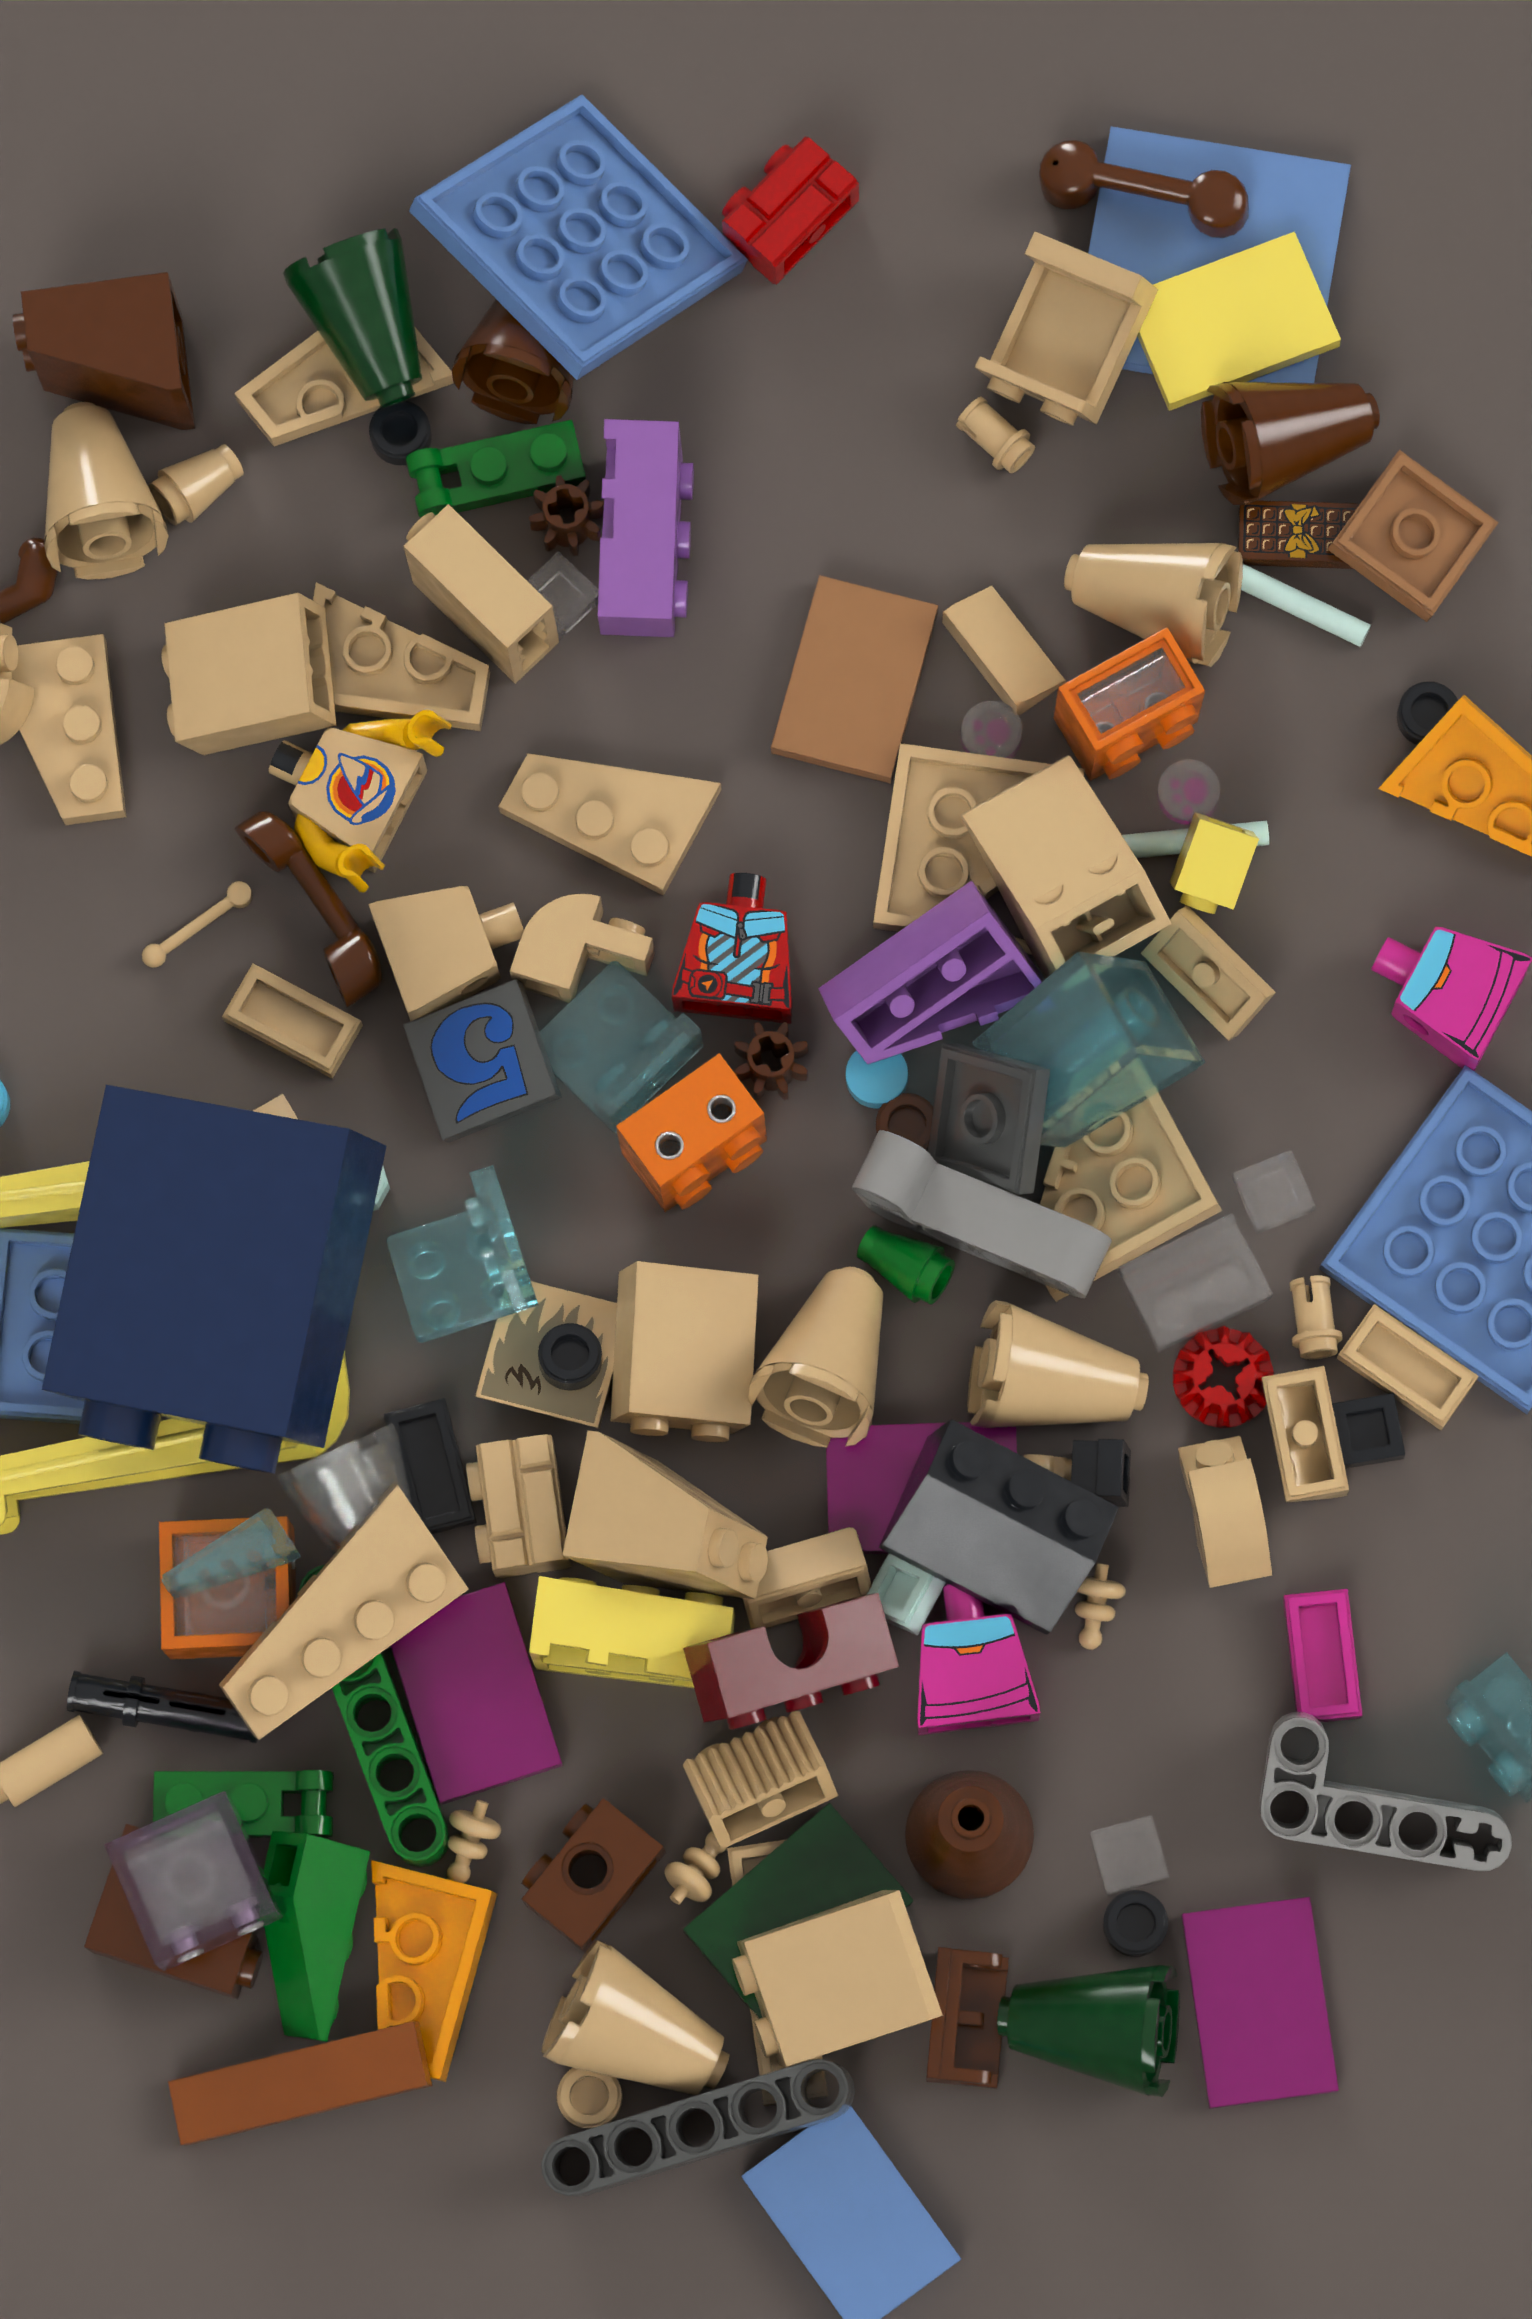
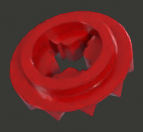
[1173,1325,1274,1428]

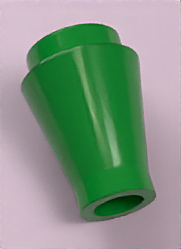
[856,1225,955,1305]

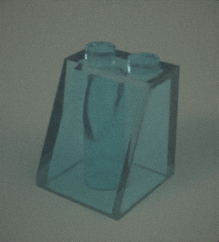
[972,952,1205,1148]

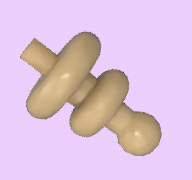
[1075,1563,1126,1650]
[447,1800,501,1883]
[664,1831,727,1905]

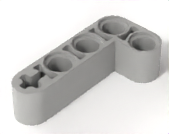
[852,1130,1112,1298]
[1259,1712,1512,1871]

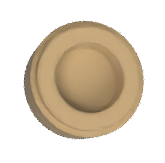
[557,2068,623,2130]

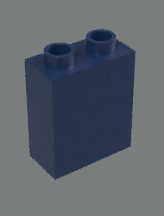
[42,1085,387,1474]

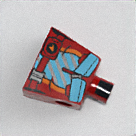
[672,873,792,1024]

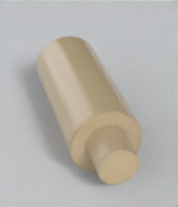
[0,1714,103,1807]

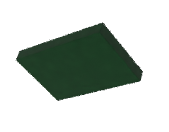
[683,1803,914,2019]

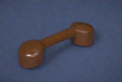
[1039,140,1249,238]
[235,811,382,1008]

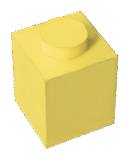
[1170,812,1259,914]

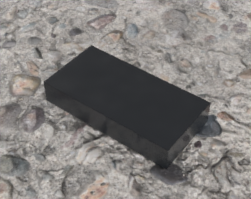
[384,1398,477,1534]

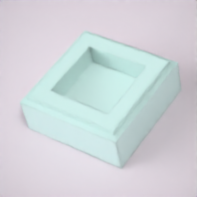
[866,1553,946,1636]

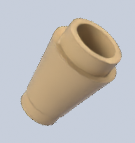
[149,444,244,525]

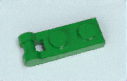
[406,419,586,518]
[152,1770,334,1838]

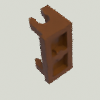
[926,1947,1009,2089]

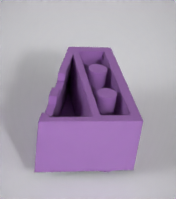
[598,419,694,637]
[818,880,1055,1064]

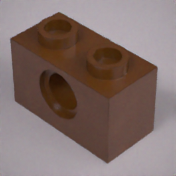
[521,1798,666,1953]

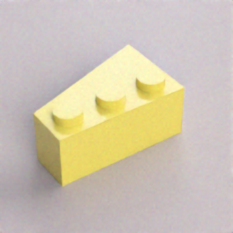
[529,1576,735,1688]

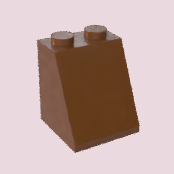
[13,272,195,430]

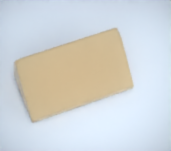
[942,586,1066,718]
[1261,1366,1349,1502]
[742,1527,872,1629]

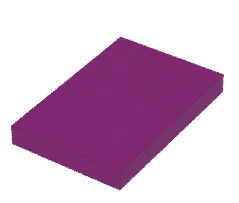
[826,1422,1017,1554]
[391,1582,563,1805]
[1181,1897,1339,2109]

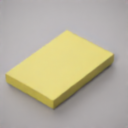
[1137,231,1341,411]

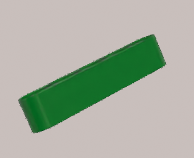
[299,1565,450,1868]

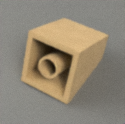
[562,1430,768,1599]
[732,1890,943,2067]

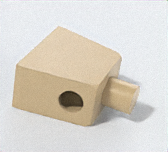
[368,886,524,1022]

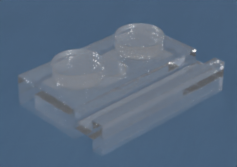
[1118,1213,1273,1353]

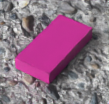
[1283,1589,1363,1722]

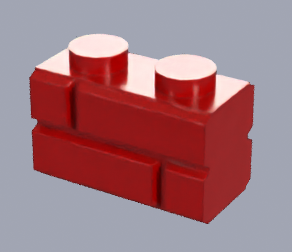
[722,136,859,285]

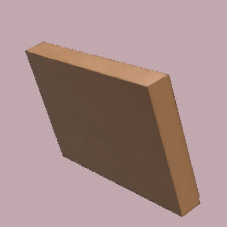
[771,575,938,784]

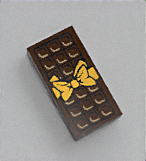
[1238,500,1359,569]

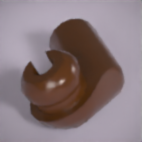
[0,538,58,624]

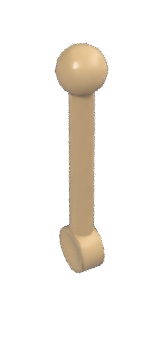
[142,881,252,968]

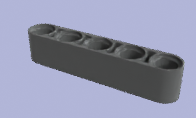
[541,2059,855,2197]

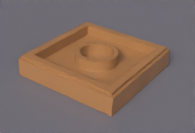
[1327,450,1499,622]

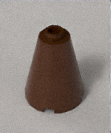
[451,299,574,424]
[1201,382,1380,505]
[905,1770,1034,1899]

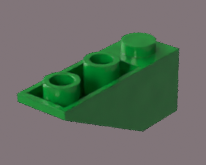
[258,1831,370,2042]

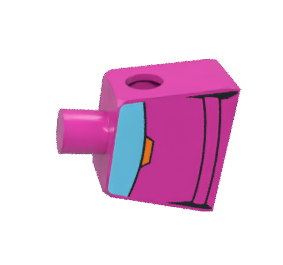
[1371,927,1532,1071]
[917,1585,1040,1735]

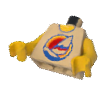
[269,710,452,893]

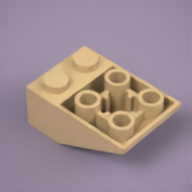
[960,755,1172,984]

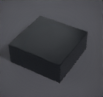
[1332,1393,1405,1469]

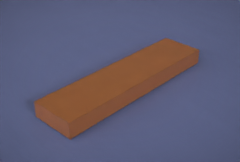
[168,2021,432,2146]

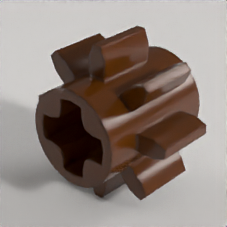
[529,475,604,556]
[734,1022,808,1100]

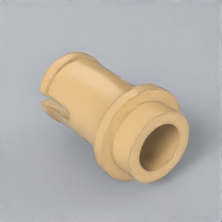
[956,397,1035,474]
[1289,1275,1342,1360]

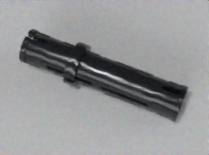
[67,1671,258,1743]

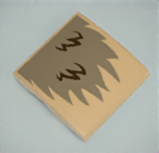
[475,1276,617,1429]

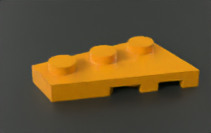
[1378,695,1532,857]
[371,1860,498,2082]

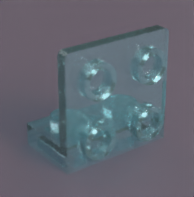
[540,961,703,1133]
[386,1165,538,1343]
[1445,1652,1532,1803]

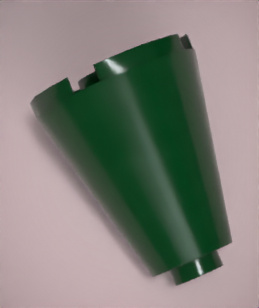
[283,228,422,408]
[997,1965,1180,2097]

